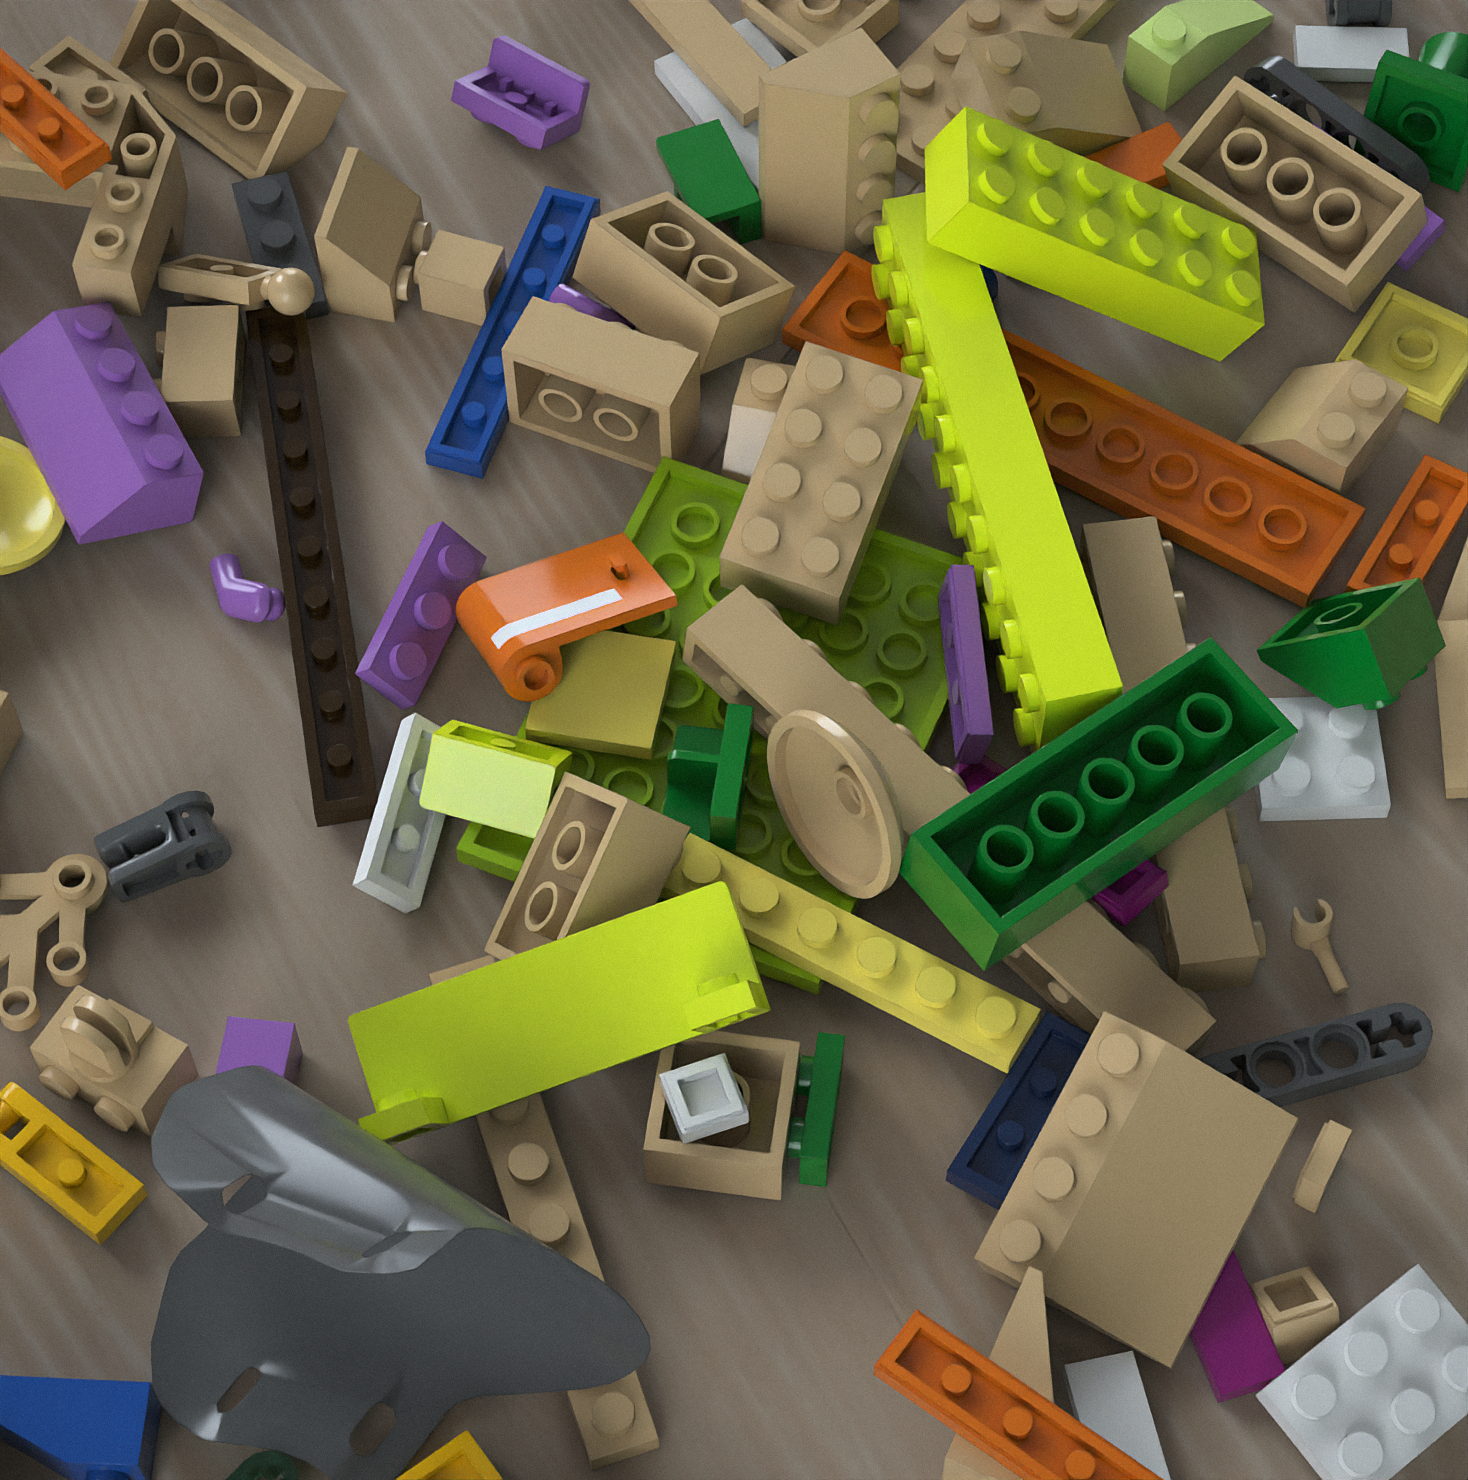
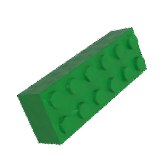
[899,637,1299,971]

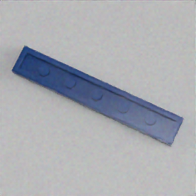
[425,186,601,479]

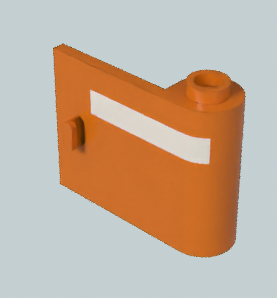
[455,532,678,702]

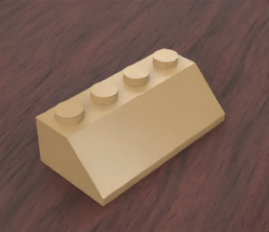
[110,0,348,179]
[759,28,901,254]

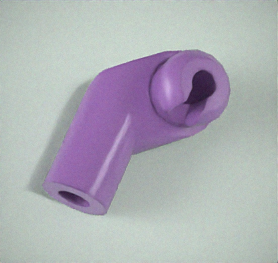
[209,554,285,623]

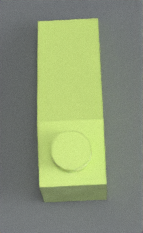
[1122,0,1274,112]

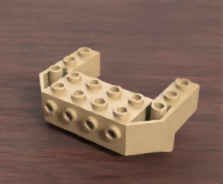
[0,71,189,317]

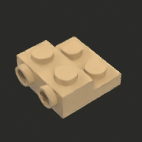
[740,0,900,57]

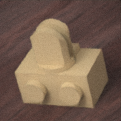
[30,984,198,1137]

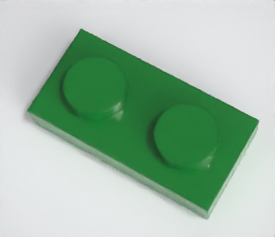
[788,1032,845,1187]

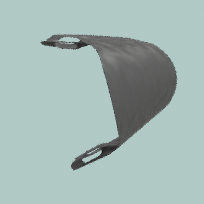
[151,1065,651,1480]

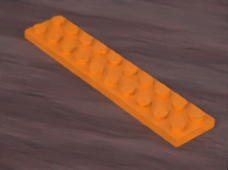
[782,250,1366,608]

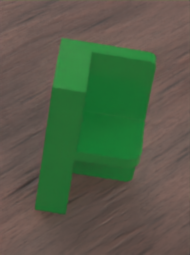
[656,119,761,245]
[662,703,754,851]

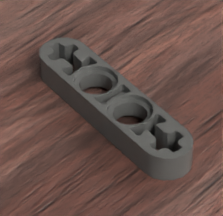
[1243,55,1430,195]
[1198,1003,1433,1107]

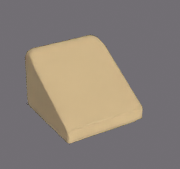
[1249,1266,1340,1365]

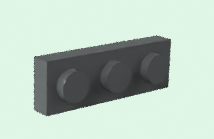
[231,171,329,320]

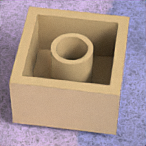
[643,1031,801,1201]

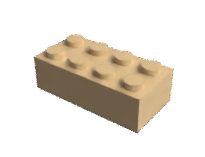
[1162,75,1428,313]
[719,341,923,626]

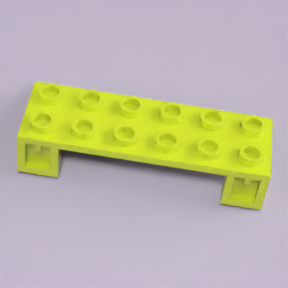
[348,881,771,1146]

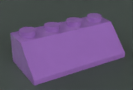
[0,302,204,545]

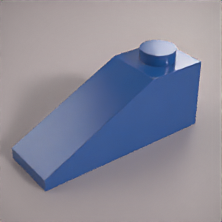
[0,1375,162,1480]

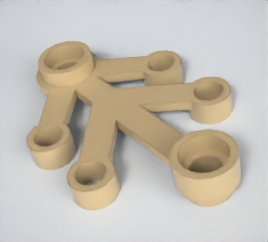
[0,854,109,1031]

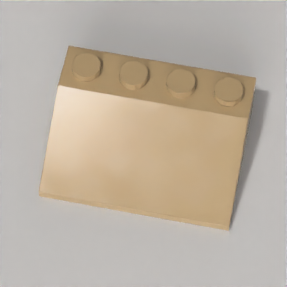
[974,1010,1299,1370]

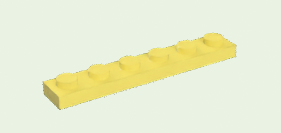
[660,833,1041,1074]

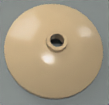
[767,710,904,899]

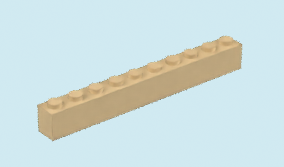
[682,584,1217,1056]

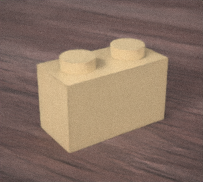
[153,305,247,438]

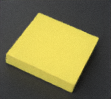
[1335,282,1468,424]
[525,630,677,760]

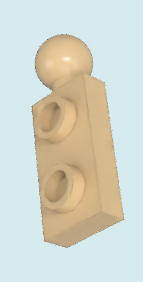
[158,253,315,315]

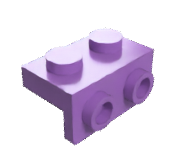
[451,35,590,150]

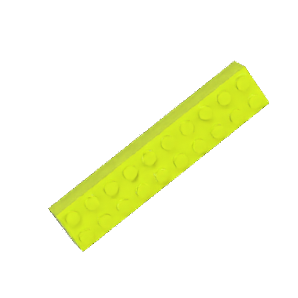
[871,192,1123,754]

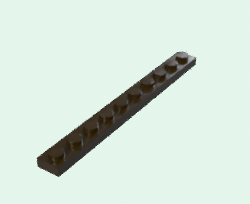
[245,307,378,827]

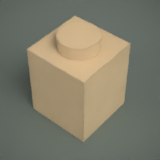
[413,230,507,326]

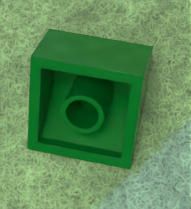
[1257,577,1446,710]

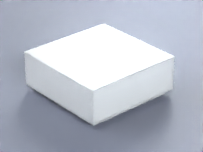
[659,1053,749,1144]

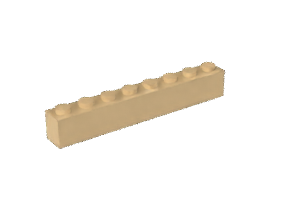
[1078,516,1266,992]

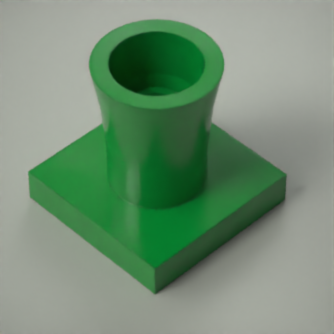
[1354,32,1468,192]

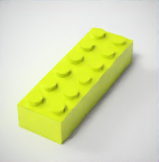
[924,106,1265,362]

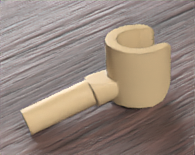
[1291,899,1349,995]

